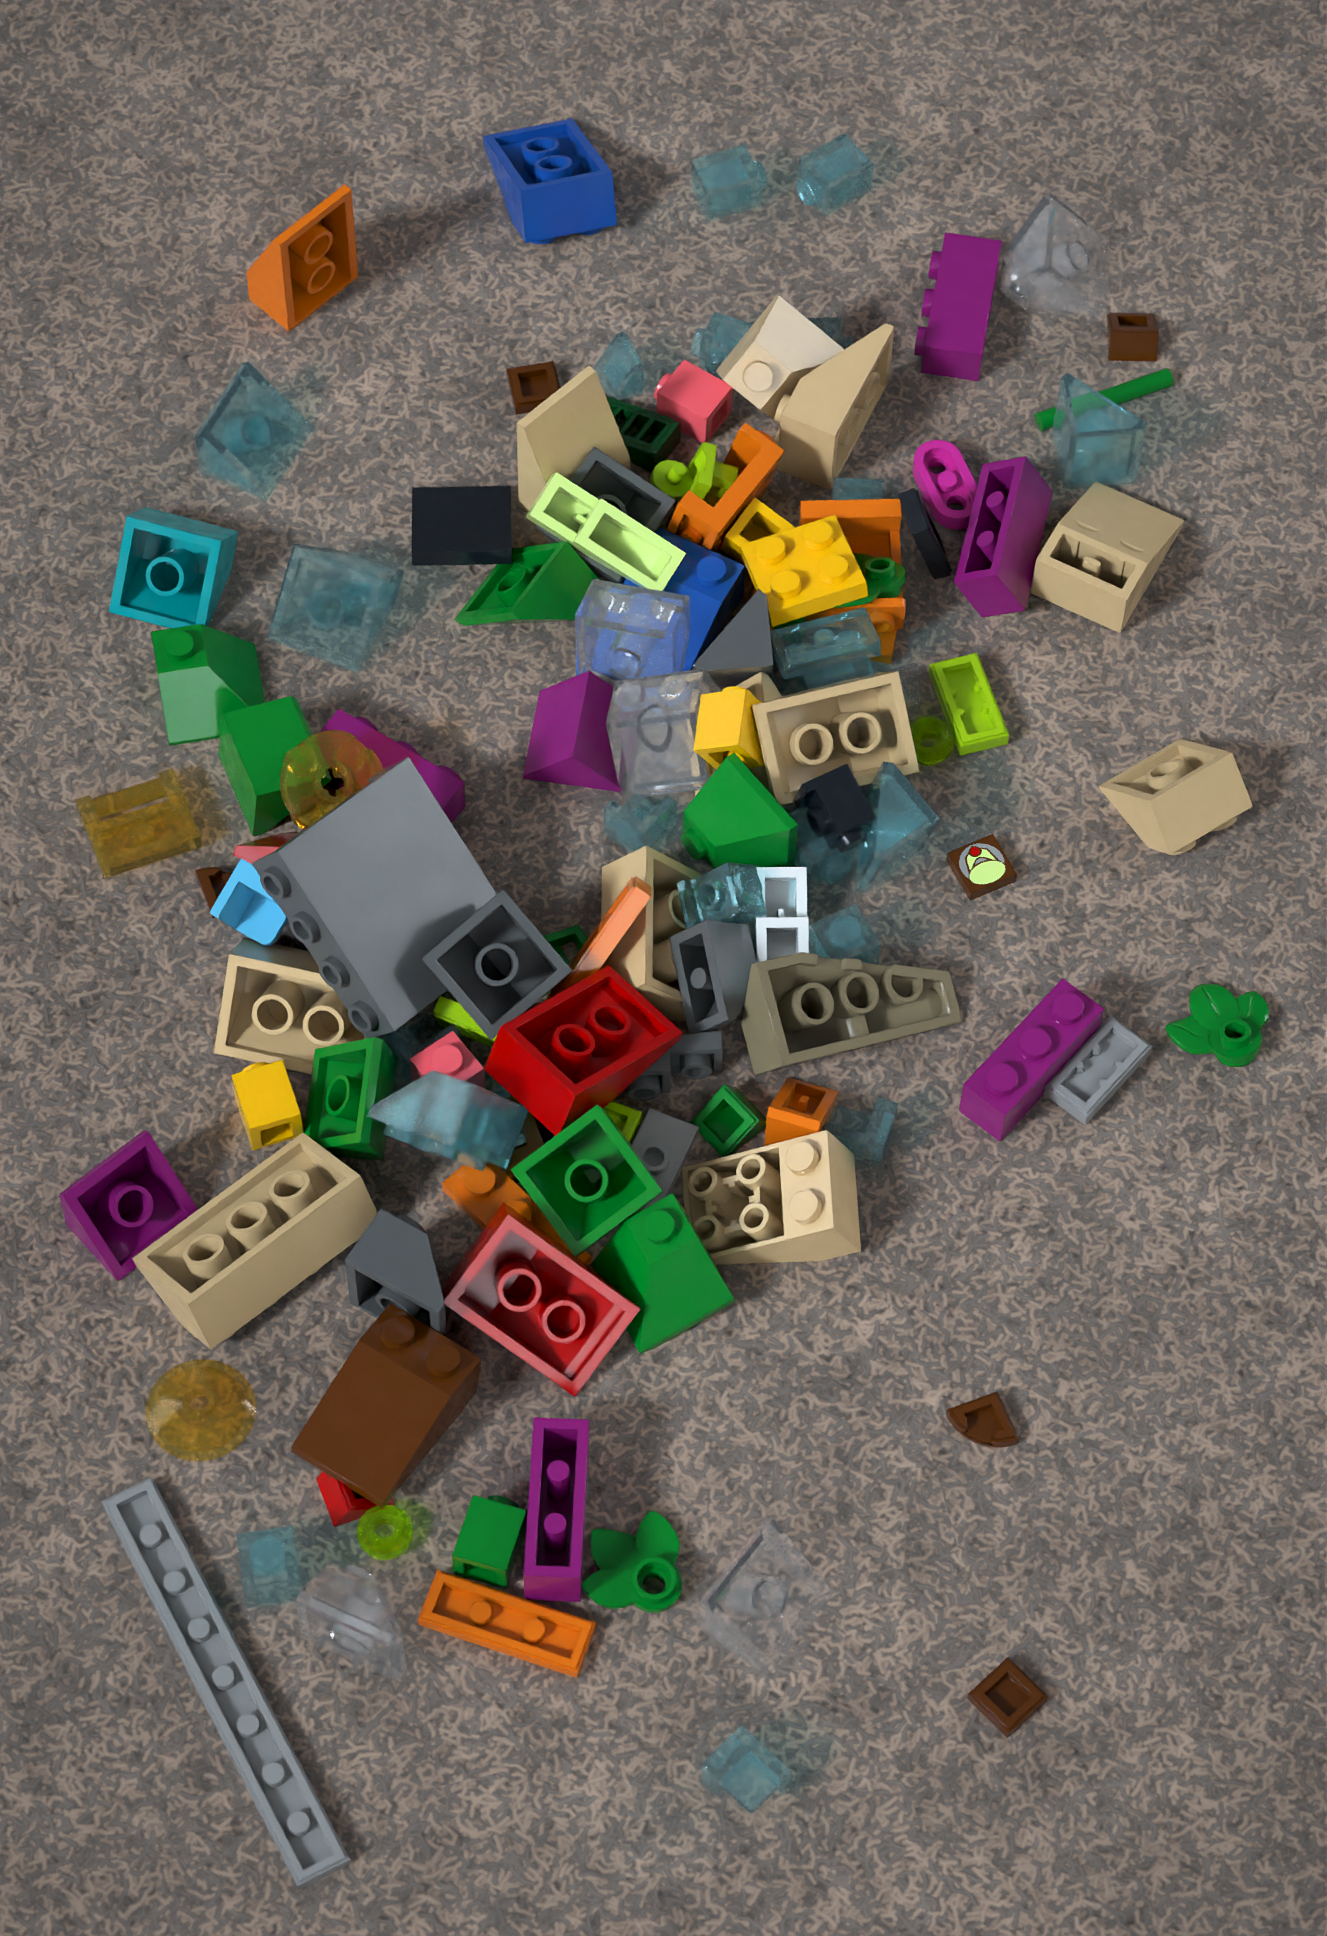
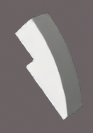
[753,867,809,962]

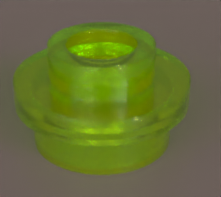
[910,716,955,766]
[357,1505,413,1560]

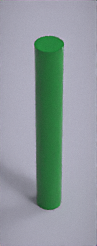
[1034,368,1174,431]

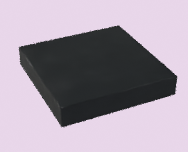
[412,486,512,566]

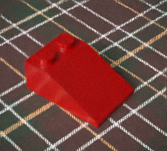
[484,965,683,1136]
[441,1203,640,1397]

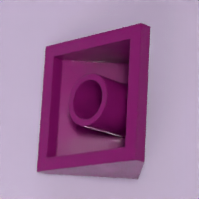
[523,671,639,792]
[59,1130,198,1281]

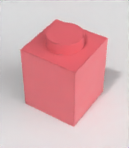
[654,360,733,443]
[410,1031,485,1124]

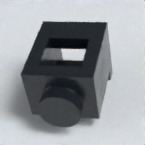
[793,764,876,853]

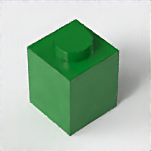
[452,1495,527,1589]

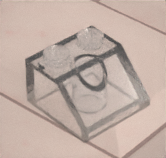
[575,579,690,712]
[606,669,722,798]

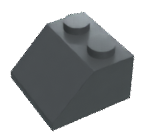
[421,889,572,1040]
[345,1209,447,1337]

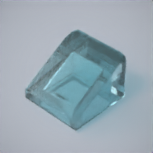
[593,332,644,401]

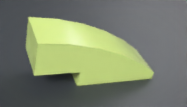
[526,472,686,596]

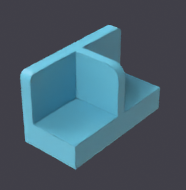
[210,859,288,946]

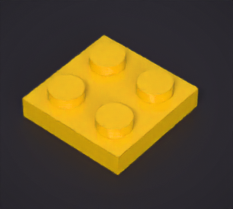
[740,515,868,627]

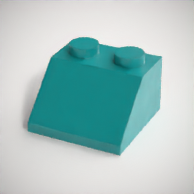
[109,507,239,628]

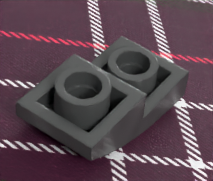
[619,1031,723,1101]

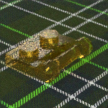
[74,768,202,879]

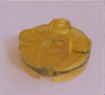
[280,730,383,829]

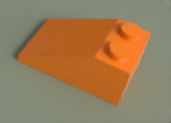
[246,184,358,332]

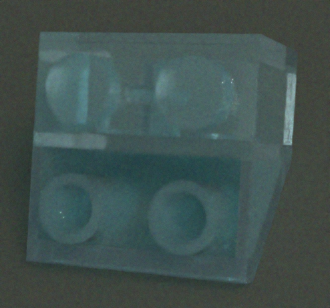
[367,1070,528,1172]

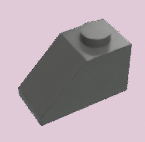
[669,920,757,1035]

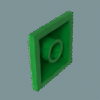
[454,541,603,626]
[151,624,265,746]
[681,753,798,875]
[511,1104,663,1257]
[591,1193,736,1354]

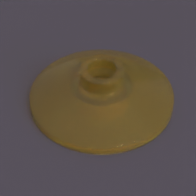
[145,1359,256,1461]

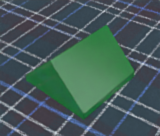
[218,696,332,837]
[304,1037,397,1161]

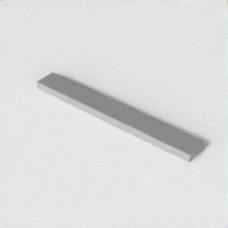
[101,1477,351,1890]

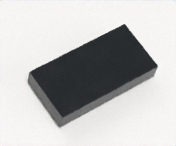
[898,488,952,579]

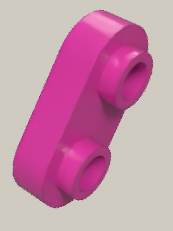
[912,440,977,530]

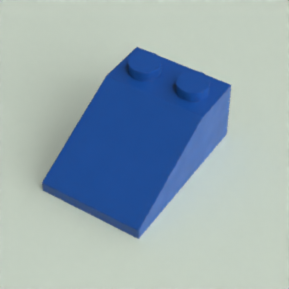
[483,118,617,244]
[585,527,745,708]

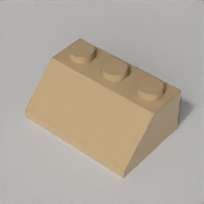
[600,845,719,1020]
[214,937,382,1075]

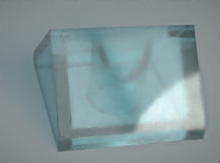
[195,361,313,500]
[1052,372,1147,490]
[855,761,940,893]

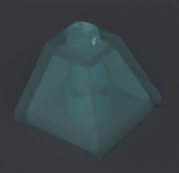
[267,544,404,673]

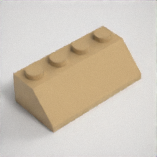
[132,1132,378,1350]

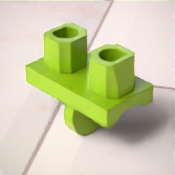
[650,442,738,507]

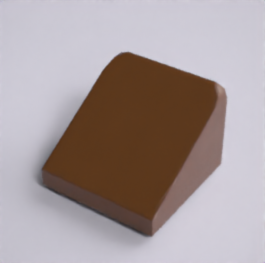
[1107,313,1159,362]

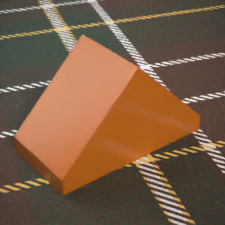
[764,1077,839,1146]

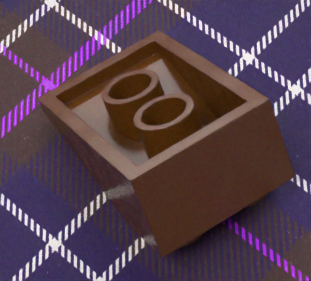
[291,1303,481,1509]

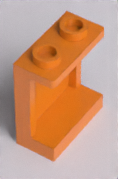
[666,423,785,553]
[799,499,906,635]

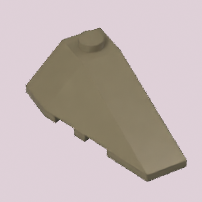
[741,952,963,1075]

